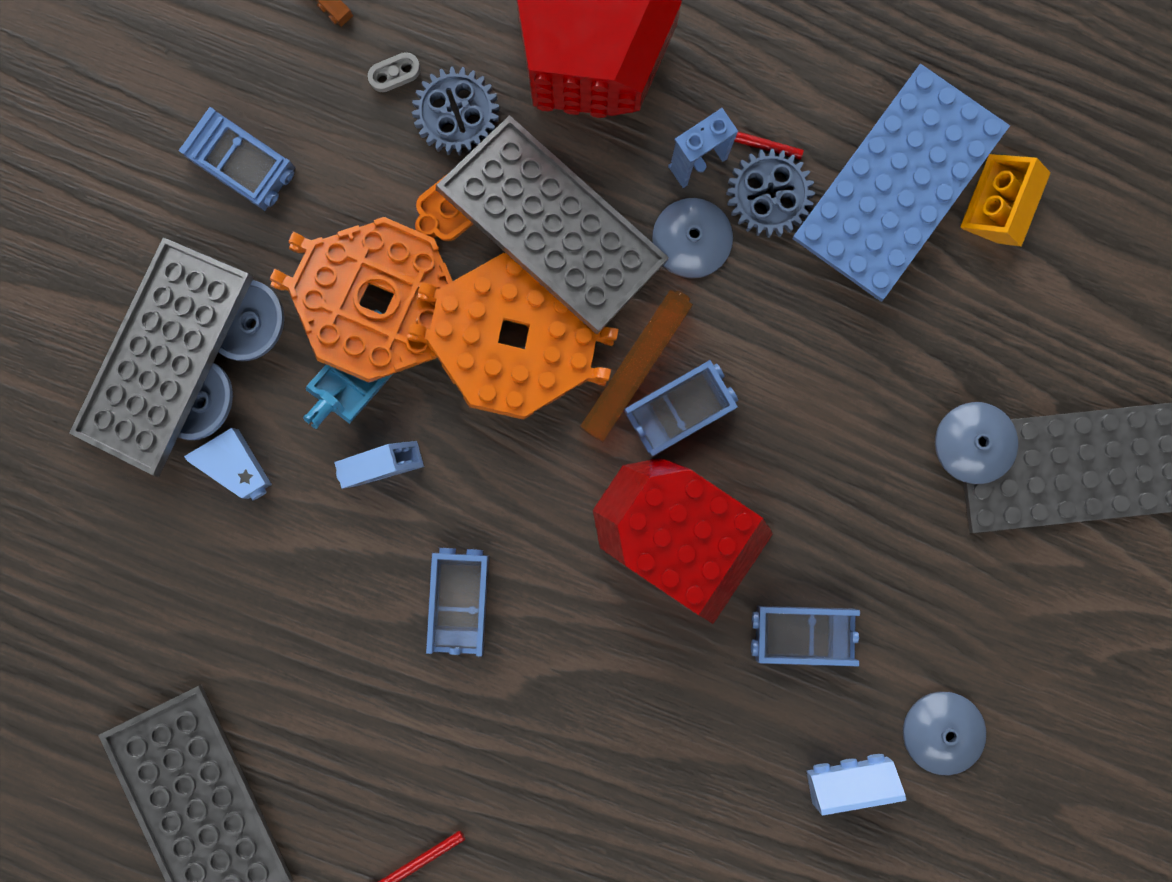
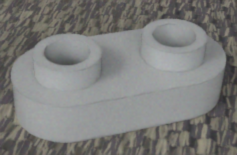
[368,52,420,92]

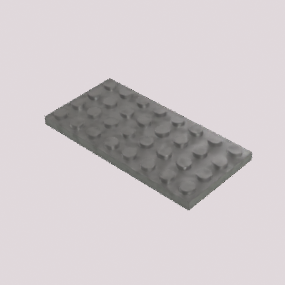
[436,115,669,334]
[69,237,254,477]
[963,403,1172,533]
[98,685,294,882]

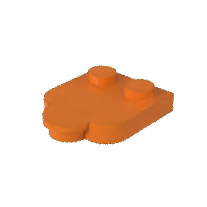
[415,175,473,241]

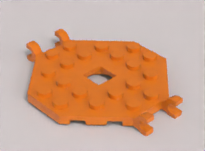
[270,217,453,382]
[407,253,619,420]

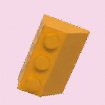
[960,154,1051,247]

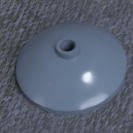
[652,198,733,278]
[218,280,284,361]
[178,363,233,440]
[935,402,1018,484]
[903,692,986,775]

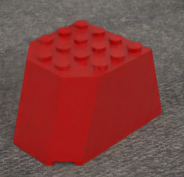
[516,0,682,118]
[593,458,773,624]

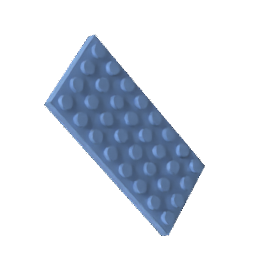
[792,64,1010,302]

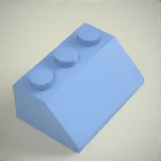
[806,754,906,816]

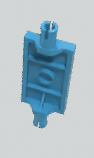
[303,309,393,429]

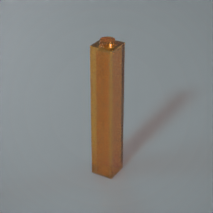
[580,290,693,443]

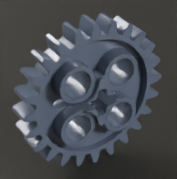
[412,67,500,156]
[726,149,815,238]

